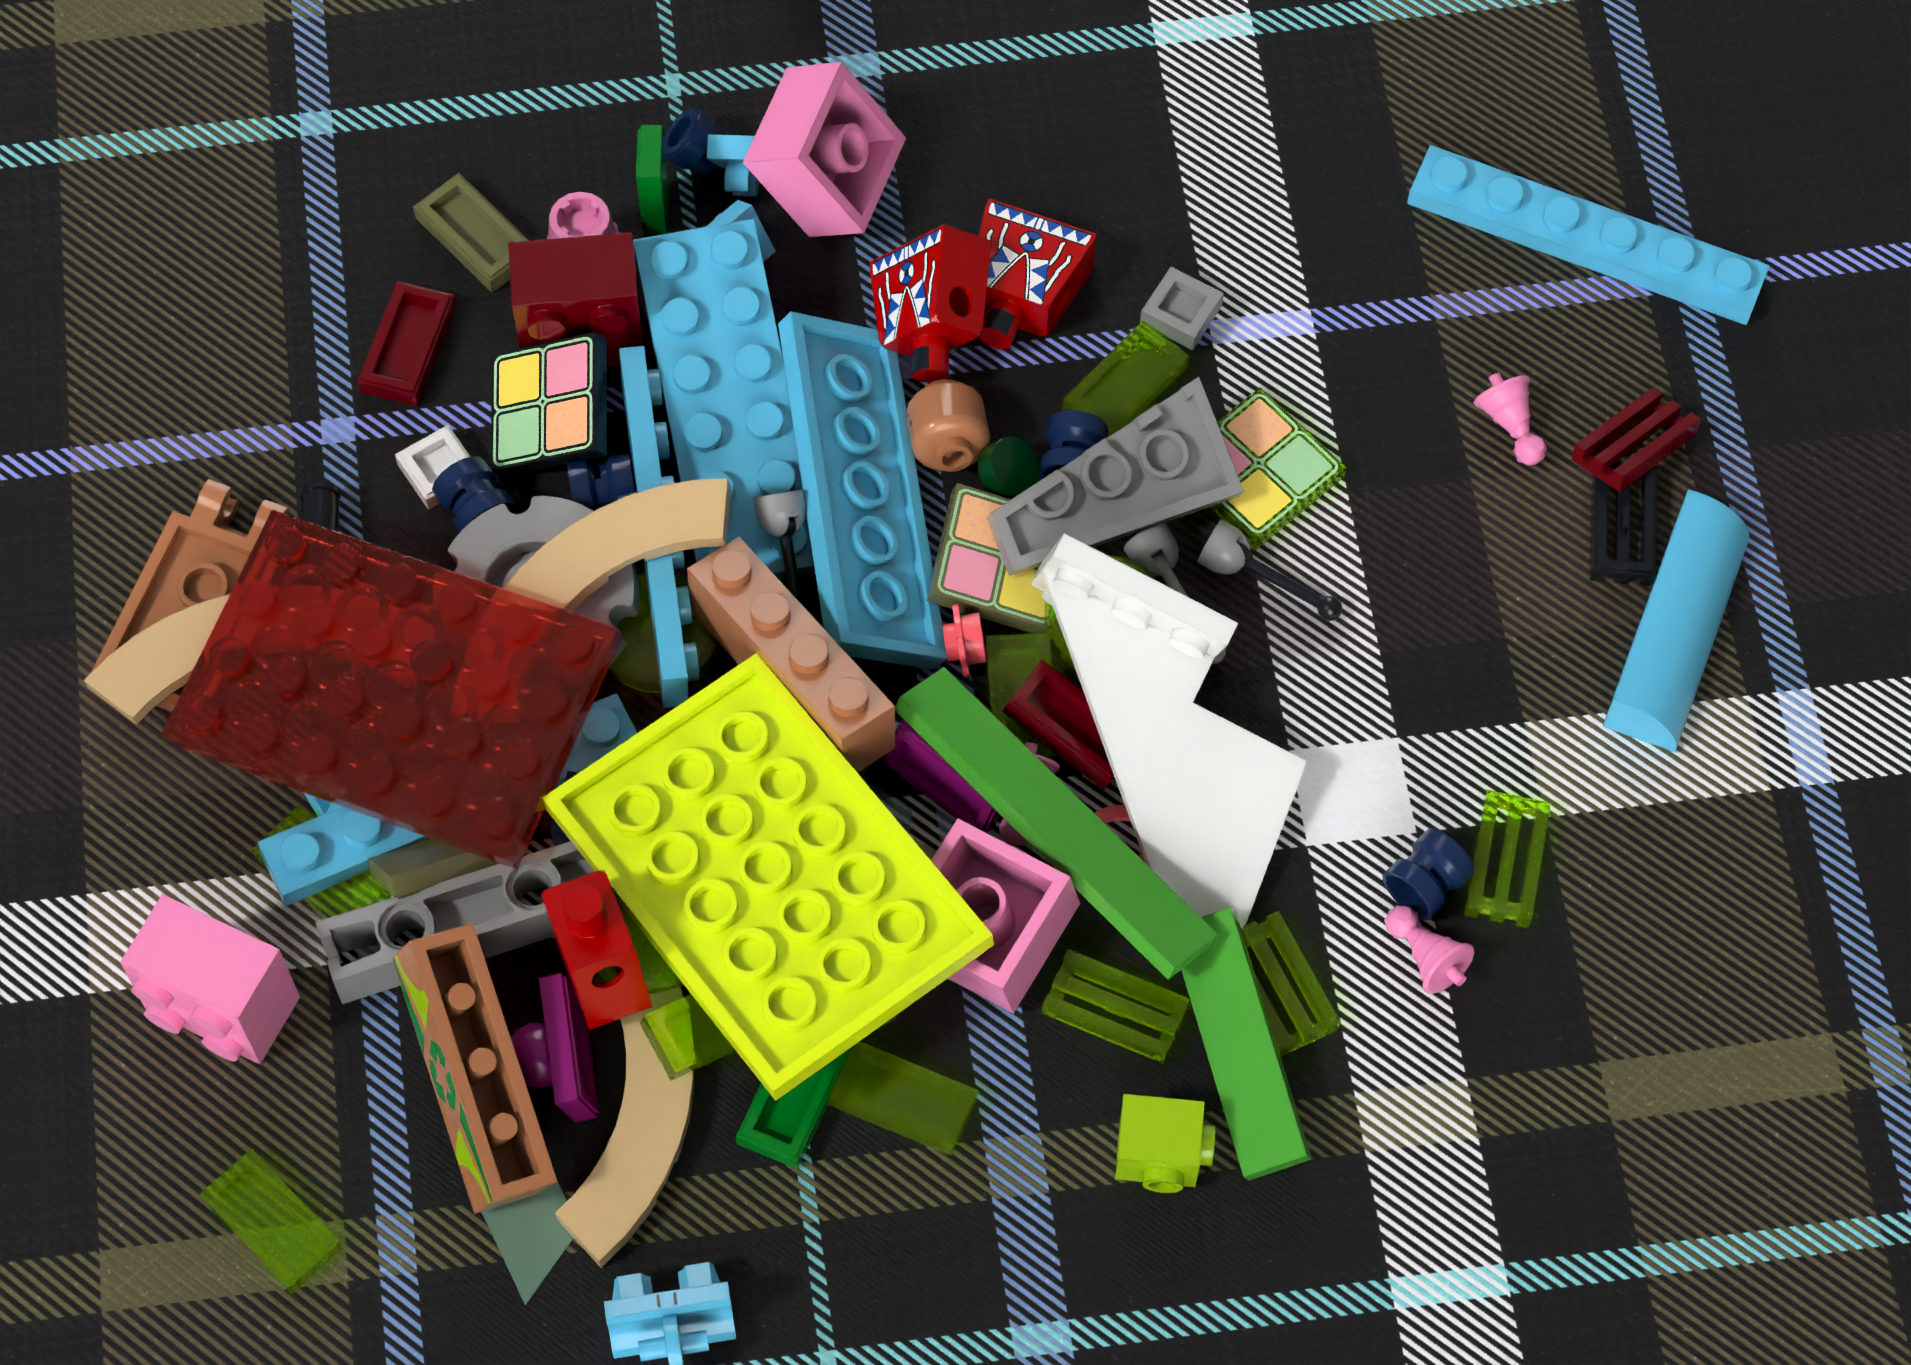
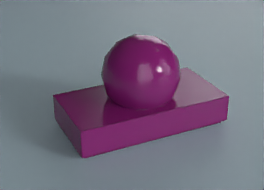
[883,719,1000,834]
[511,973,600,1123]

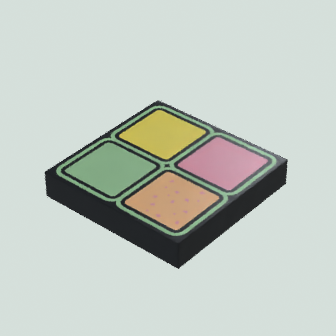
[491,332,607,477]

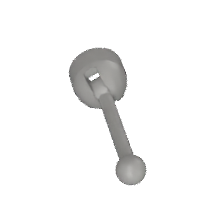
[1124,523,1226,664]

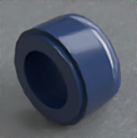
[664,108,718,174]

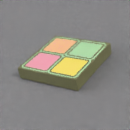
[927,483,1055,638]

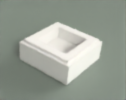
[395,425,470,510]

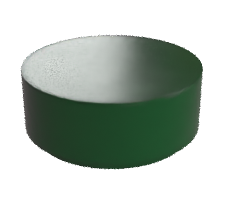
[978,436,1040,499]

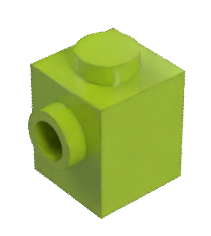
[1115,1094,1215,1193]

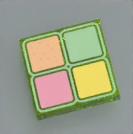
[1210,387,1346,550]

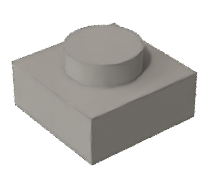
[1140,267,1224,350]

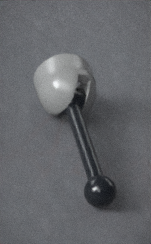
[753,489,806,607]
[1197,519,1343,621]

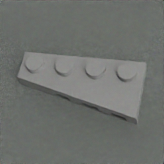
[987,377,1244,577]

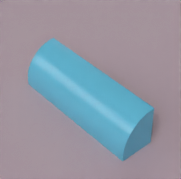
[1603,489,1749,753]

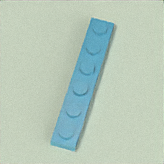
[1407,145,1770,325]
[619,346,699,708]
[258,693,637,907]

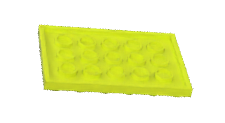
[542,653,994,1101]

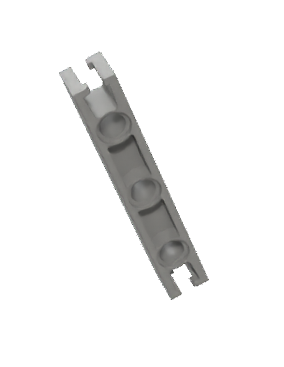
[315,841,623,1004]

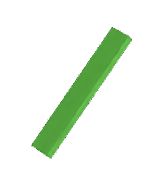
[895,667,1218,980]

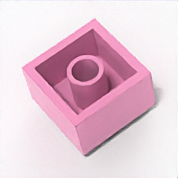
[743,61,906,237]
[931,818,1080,1014]
[120,894,300,1064]

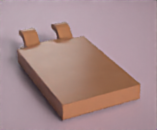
[91,479,295,726]

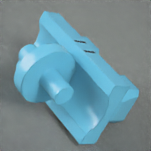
[604,1262,736,1365]

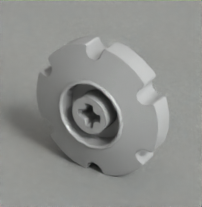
[434,496,640,698]

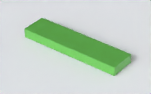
[1182,907,1312,1181]

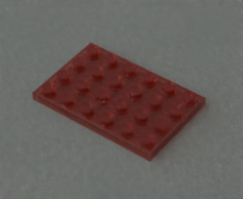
[161,510,623,869]

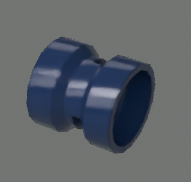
[1039,410,1109,480]
[567,453,635,511]
[432,456,517,533]
[1382,828,1474,920]

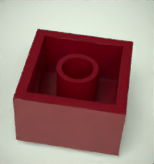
[508,232,646,367]

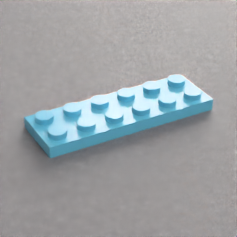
[633,219,815,579]
[778,311,947,670]

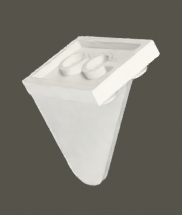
[1030,533,1307,929]

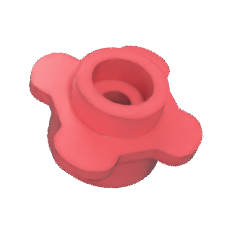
[943,604,987,677]

